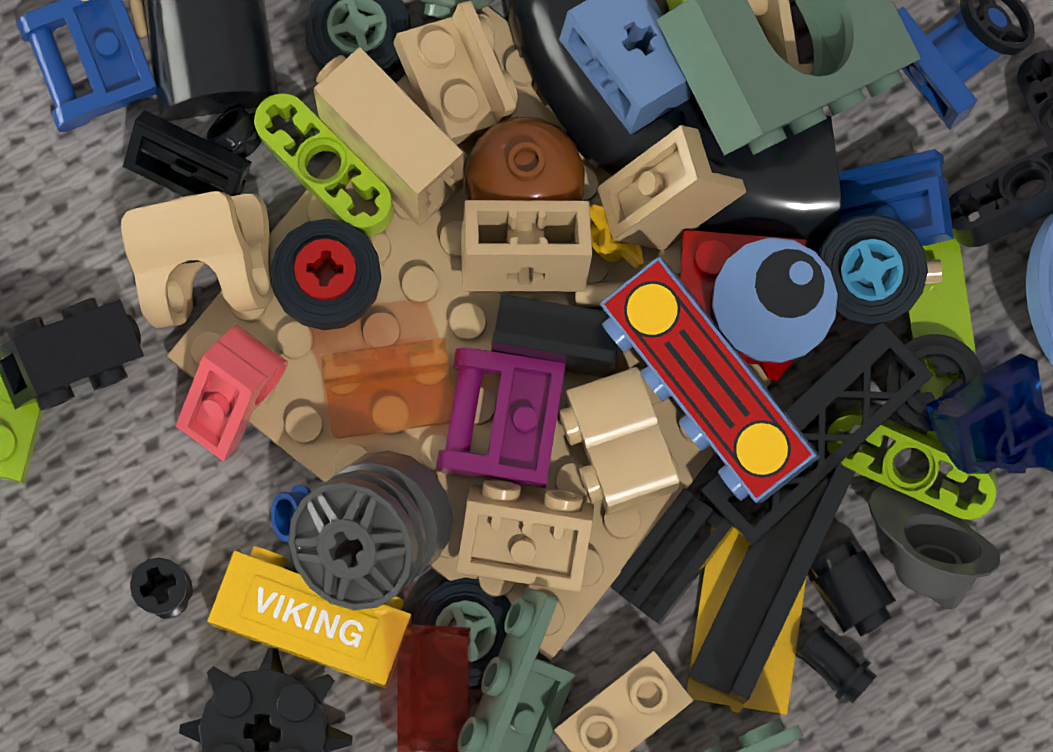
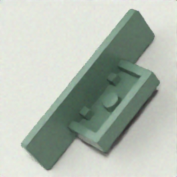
[458,587,576,752]

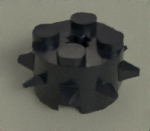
[179,648,353,752]

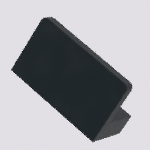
[491,294,618,378]

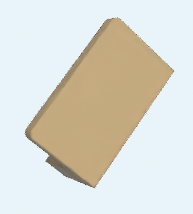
[597,125,746,250]

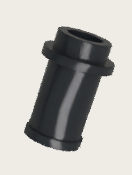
[795,625,877,704]

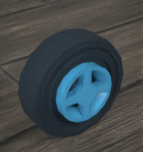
[818,214,928,325]

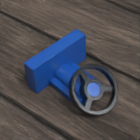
[897,0,1035,130]

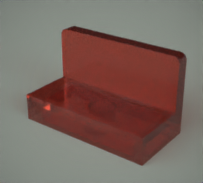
[397,624,471,752]

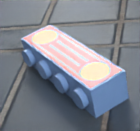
[600,256,821,503]

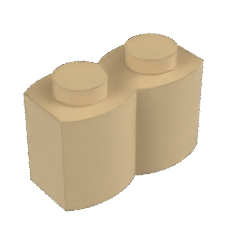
[559,367,680,515]

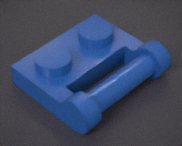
[16,0,157,132]

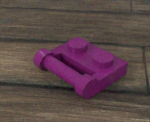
[435,348,566,488]

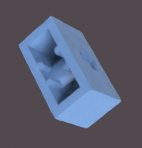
[559,0,692,135]

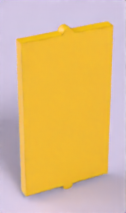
[686,521,806,715]

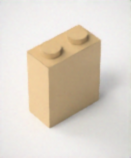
[314,47,464,227]

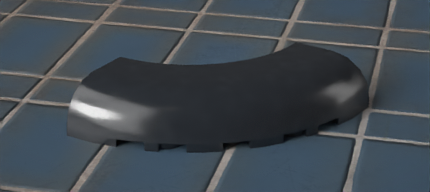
[506,0,841,255]

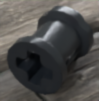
[130,557,194,619]

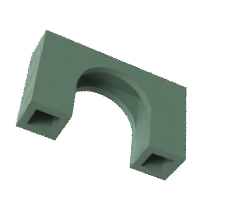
[657,0,921,155]

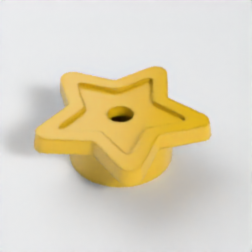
[589,204,644,269]

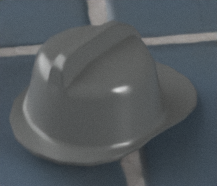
[868,485,1000,609]

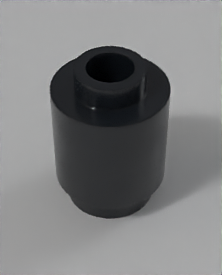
[810,540,897,637]

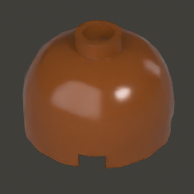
[465,116,585,201]

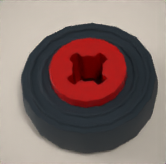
[270,219,382,330]

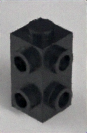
[0,298,144,411]

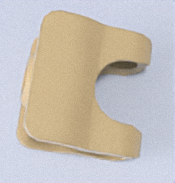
[121,191,274,328]

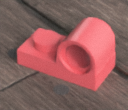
[175,325,288,462]

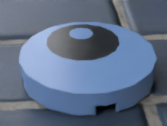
[711,238,838,363]

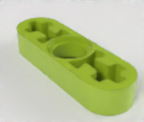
[254,93,394,237]
[826,408,998,520]

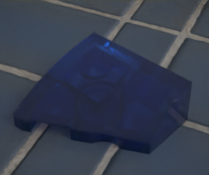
[926,353,1053,474]

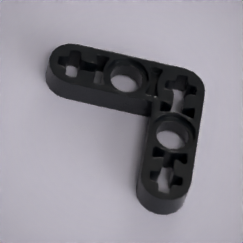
[949,50,1053,247]

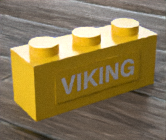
[207,546,413,689]

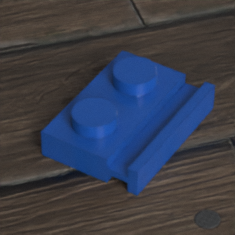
[839,149,954,259]

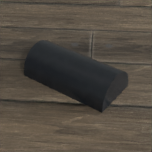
[144,0,279,121]

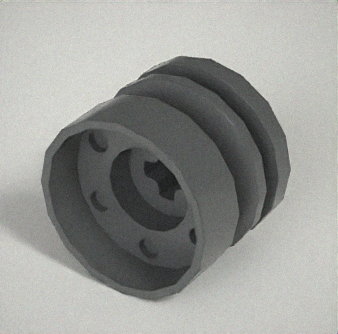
[288,450,453,610]

